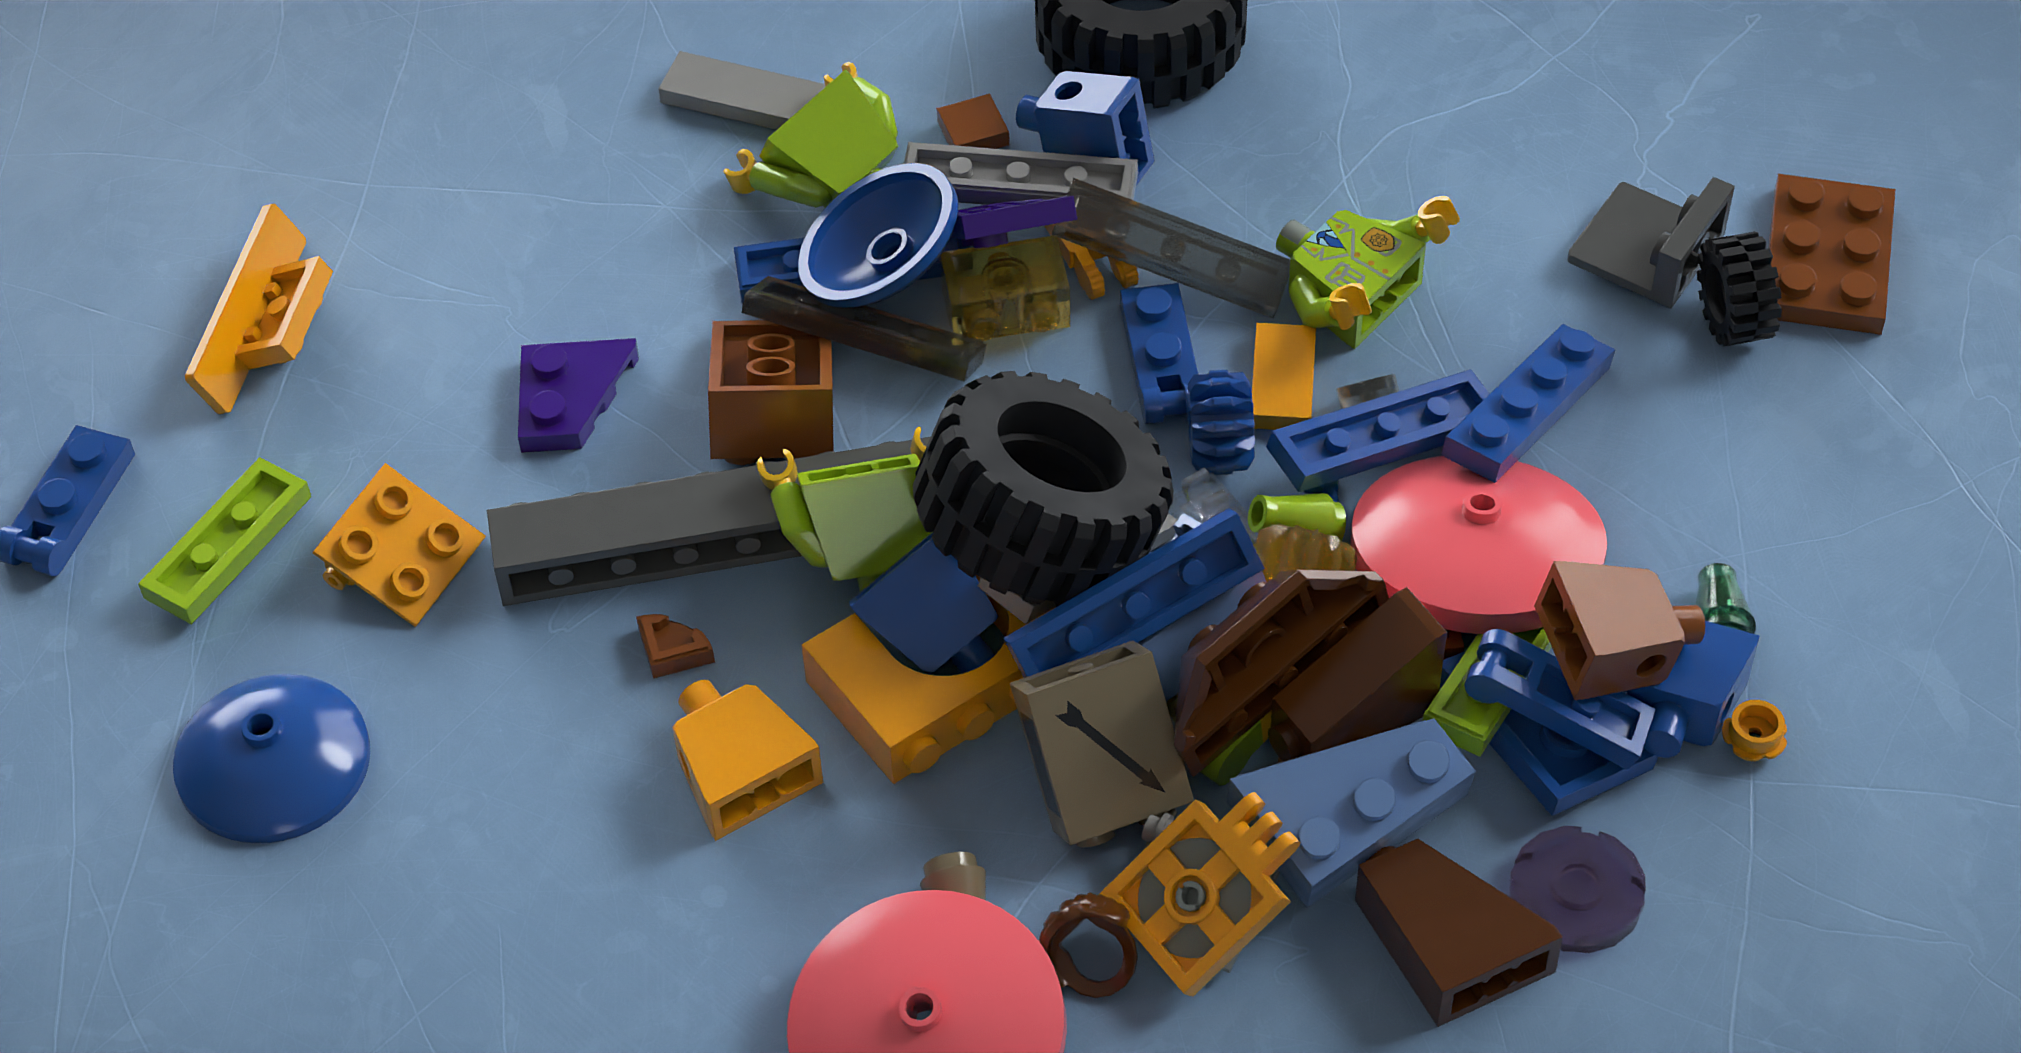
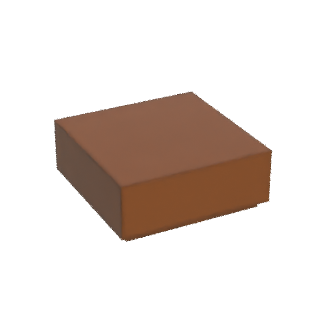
[937,93,1010,149]

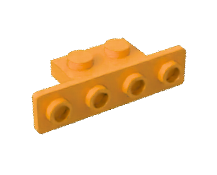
[185,203,333,414]

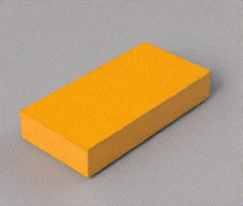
[1252,323,1316,430]

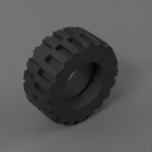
[1035,0,1248,108]
[913,371,1174,607]

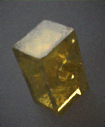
[940,235,1071,344]

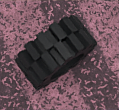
[1697,231,1782,347]

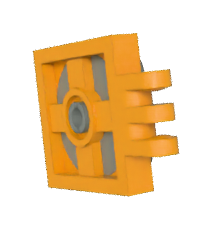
[1099,792,1300,997]

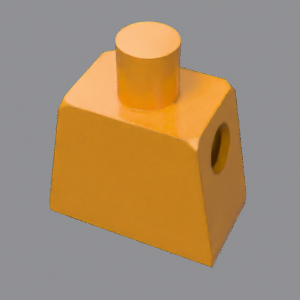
[672,680,823,841]

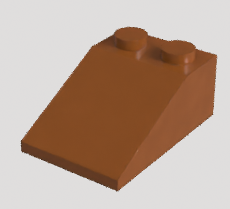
[708,319,834,465]

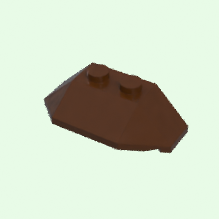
[1174,570,1389,778]

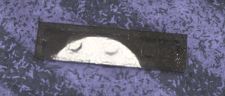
[1052,178,1290,318]
[741,276,987,382]

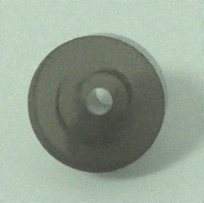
[1336,374,1399,409]

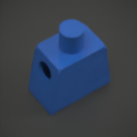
[1016,71,1155,186]
[848,532,999,675]
[1624,621,1760,758]

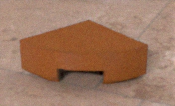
[636,614,715,679]

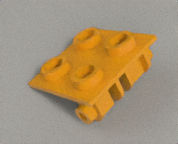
[313,463,486,627]

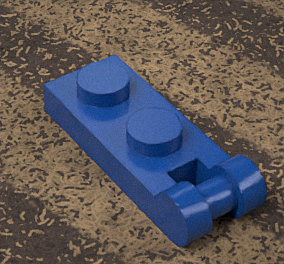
[1120,283,1198,424]
[0,425,135,576]
[1464,629,1656,771]

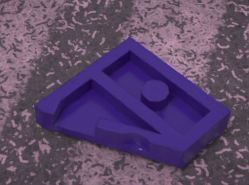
[951,196,1077,249]
[518,338,639,453]

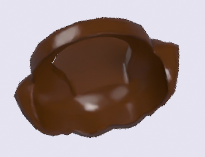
[1039,892,1138,998]

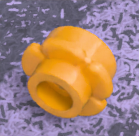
[1722,700,1787,762]

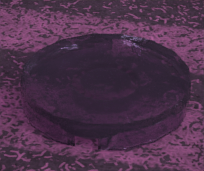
[1509,826,1646,953]

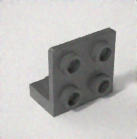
[1567,177,1735,309]

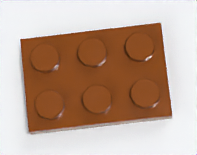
[1768,174,1896,335]

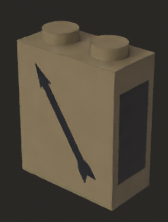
[1010,640,1194,847]

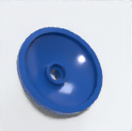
[798,163,958,308]
[173,674,370,843]

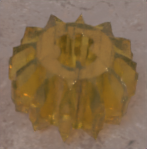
[1253,524,1357,582]

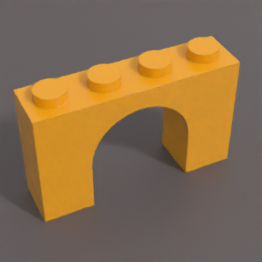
[801,575,1056,784]

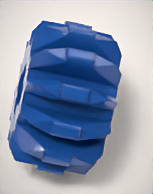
[1186,370,1255,475]

